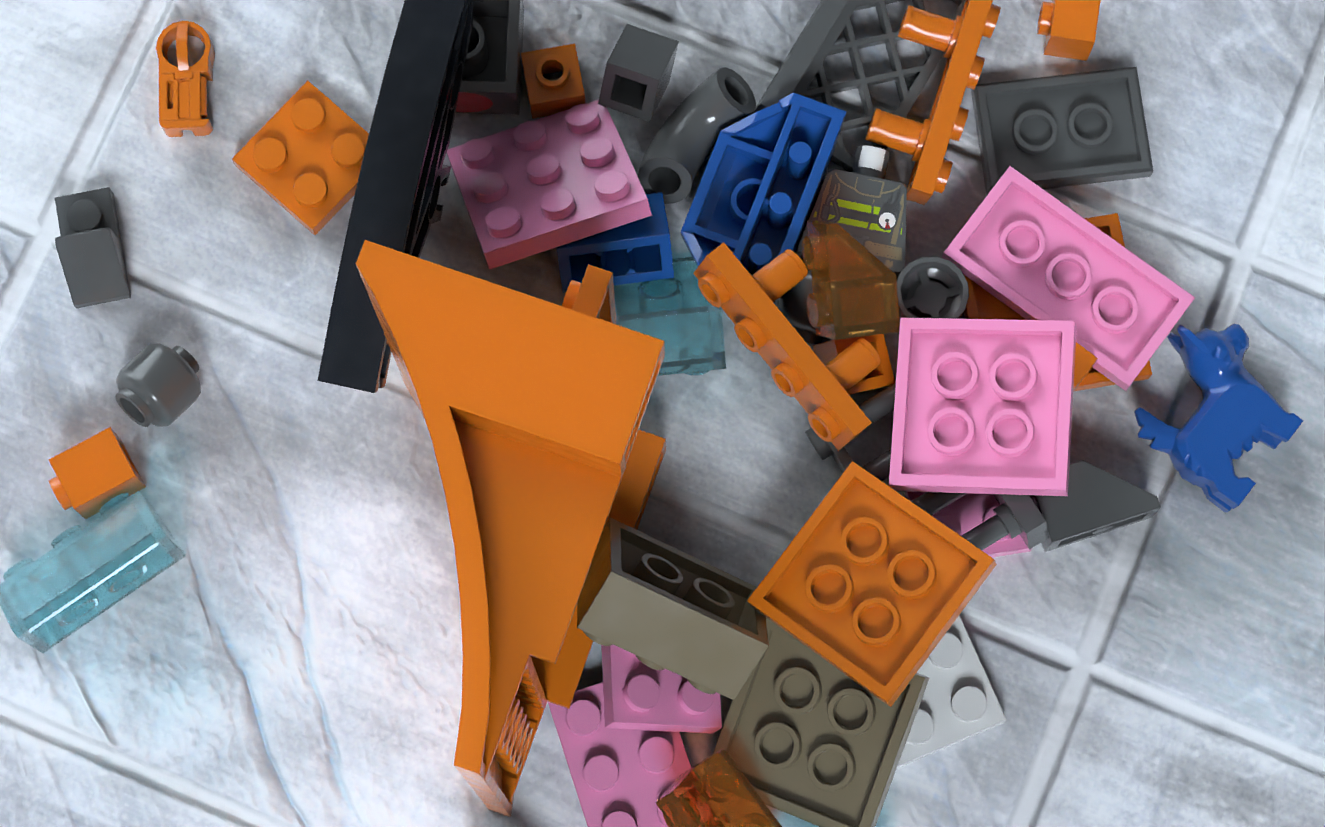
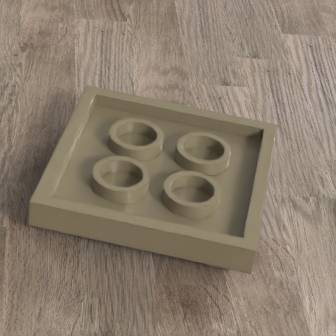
[704,617,929,827]

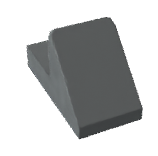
[55,187,131,309]

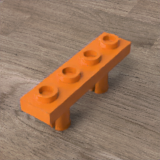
[865,0,1001,205]
[693,243,881,451]

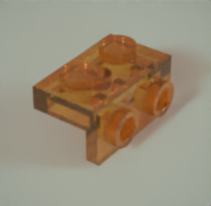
[655,749,782,827]

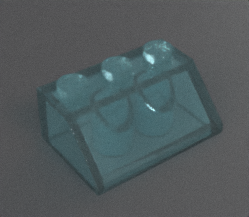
[0,491,186,653]

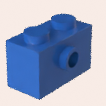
[556,192,674,293]

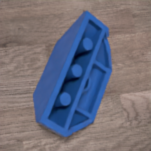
[681,92,846,303]

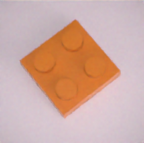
[232,80,369,235]

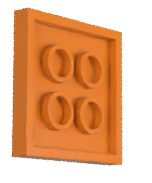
[747,461,997,707]

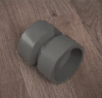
[889,256,969,335]

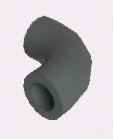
[638,67,756,204]

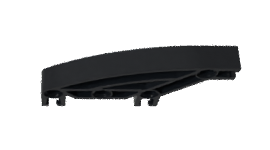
[317,0,484,393]

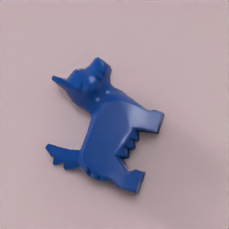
[1134,324,1303,513]

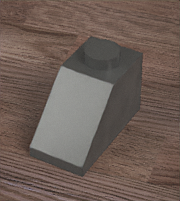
[1029,460,1161,552]

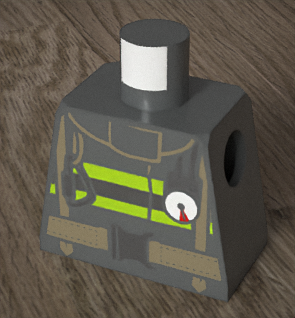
[797,146,907,284]

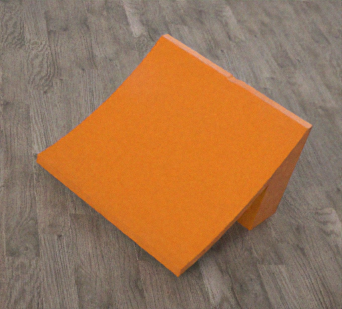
[356,240,666,818]

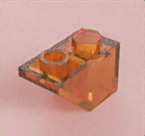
[802,220,900,340]

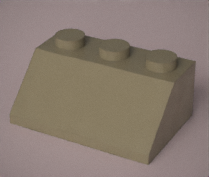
[577,517,769,700]

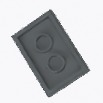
[971,66,1153,196]

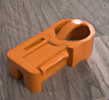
[156,21,215,137]

